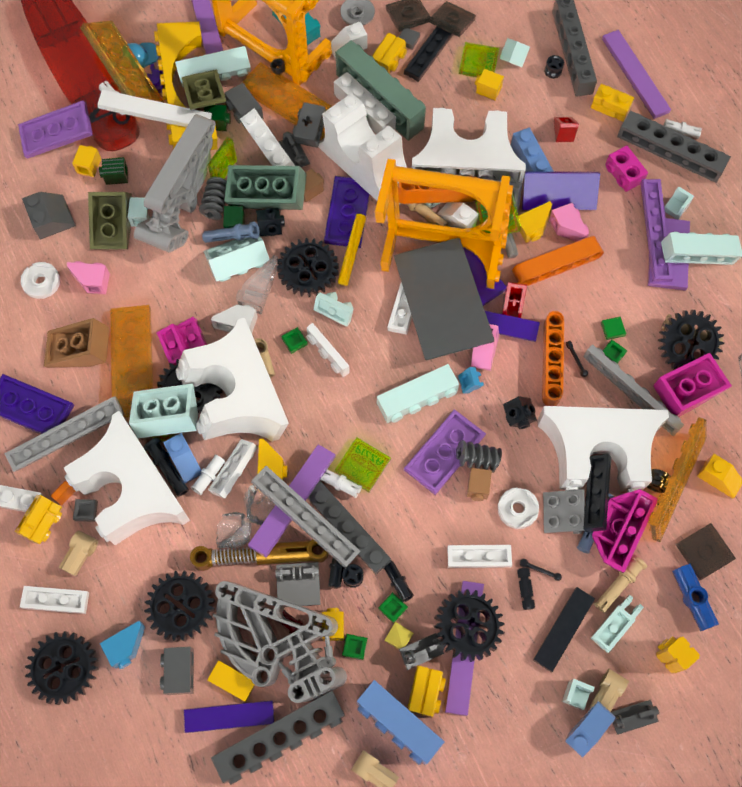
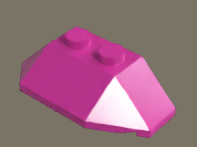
[591,489,659,573]

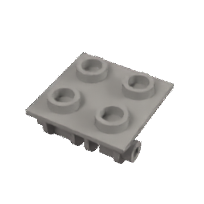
[543,489,585,534]
[276,562,321,607]

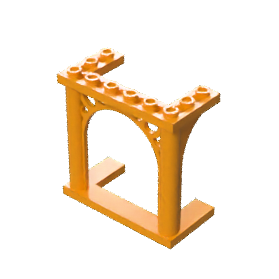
[212,0,332,87]
[375,159,513,289]

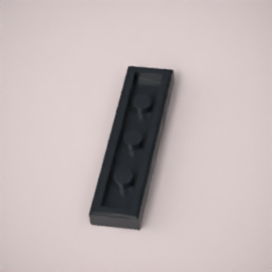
[404,22,455,82]
[583,454,611,532]
[533,587,595,673]

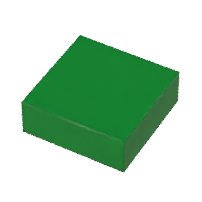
[601,316,626,340]
[281,327,308,354]
[603,339,628,364]
[378,592,408,624]
[342,634,368,660]

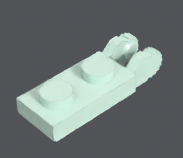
[591,595,644,653]

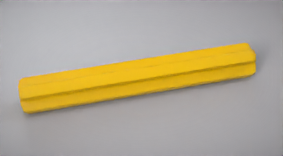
[338,214,366,286]

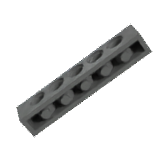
[552,0,597,97]
[617,111,731,183]
[211,691,345,785]

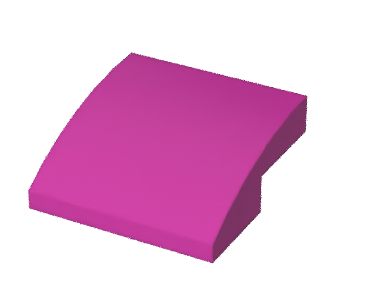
[156,317,207,365]

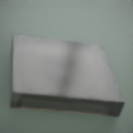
[386,0,431,32]
[429,1,476,37]
[676,523,736,581]

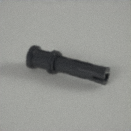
[143,438,189,497]

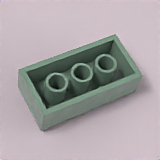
[224,165,307,210]

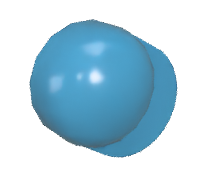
[121,42,160,70]

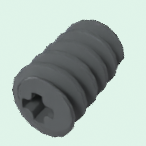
[199,177,227,220]
[456,440,502,473]

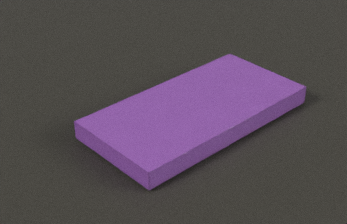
[18,101,93,159]
[648,218,690,291]
[404,409,486,495]

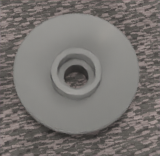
[340,0,375,25]

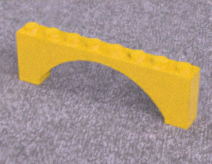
[154,21,218,150]

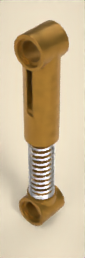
[190,539,329,571]

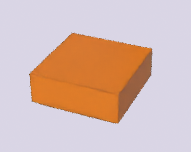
[51,481,75,506]

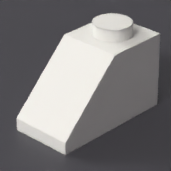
[331,22,367,60]
[437,202,479,229]
[211,305,258,333]

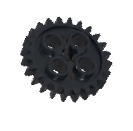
[277,238,339,297]
[658,310,725,369]
[157,359,223,414]
[144,570,215,642]
[434,589,505,662]
[25,631,99,705]

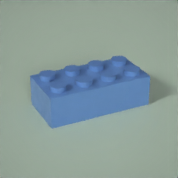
[357,680,445,765]

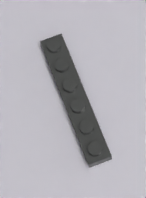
[307,480,392,575]

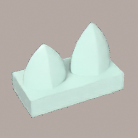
[313,292,354,327]

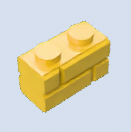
[372,33,407,74]
[591,83,635,122]
[14,495,62,544]
[656,636,700,674]
[407,665,446,718]

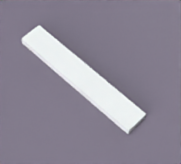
[97,89,212,127]

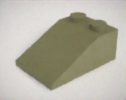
[182,69,226,110]
[88,192,132,249]

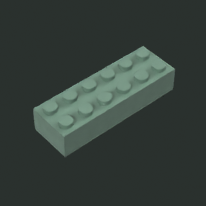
[335,40,426,141]

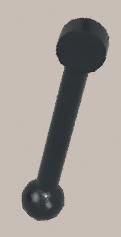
[566,341,588,377]
[519,559,562,581]

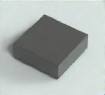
[399,27,420,50]
[73,499,98,522]

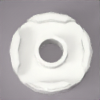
[20,262,60,299]
[497,488,539,529]

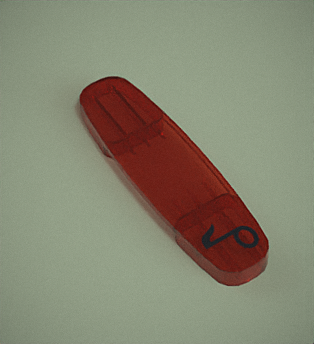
[21,0,140,151]

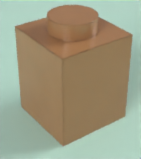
[304,169,324,202]
[467,468,492,501]

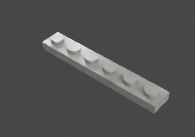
[584,344,684,436]
[4,396,125,472]
[251,466,360,568]

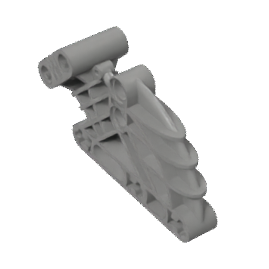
[134,114,215,253]
[212,581,347,703]

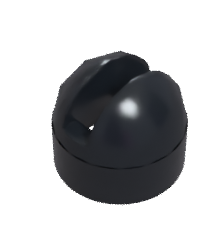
[270,59,286,75]

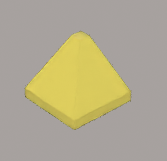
[384,622,414,650]

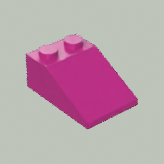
[653,353,732,417]

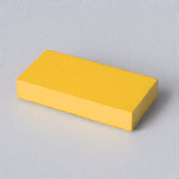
[207,660,255,702]

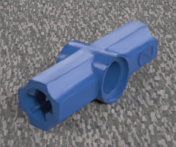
[672,564,719,632]

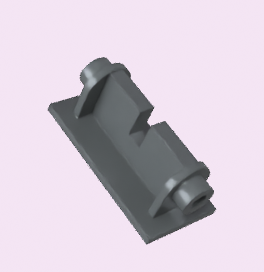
[279,131,310,167]
[399,633,446,670]
[611,700,659,735]

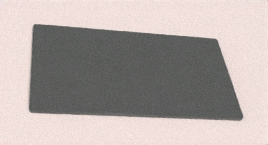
[394,238,494,360]

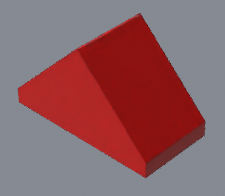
[554,117,579,142]
[502,282,527,318]

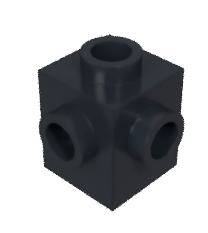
[256,208,285,237]
[503,396,537,429]

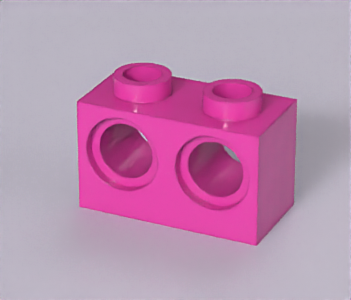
[605,146,648,192]

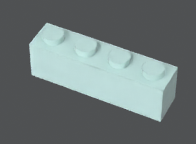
[175,46,251,88]
[661,232,742,265]
[376,364,459,423]

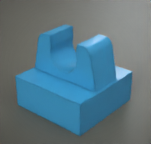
[458,367,484,394]

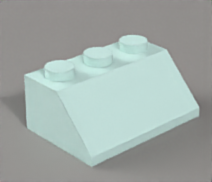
[203,236,270,282]
[129,384,198,438]

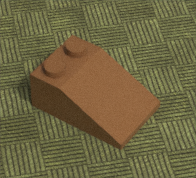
[44,318,109,368]

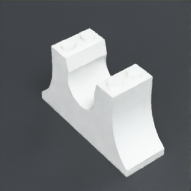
[318,93,407,204]
[412,108,526,183]
[176,318,289,442]
[538,406,669,493]
[64,411,190,545]

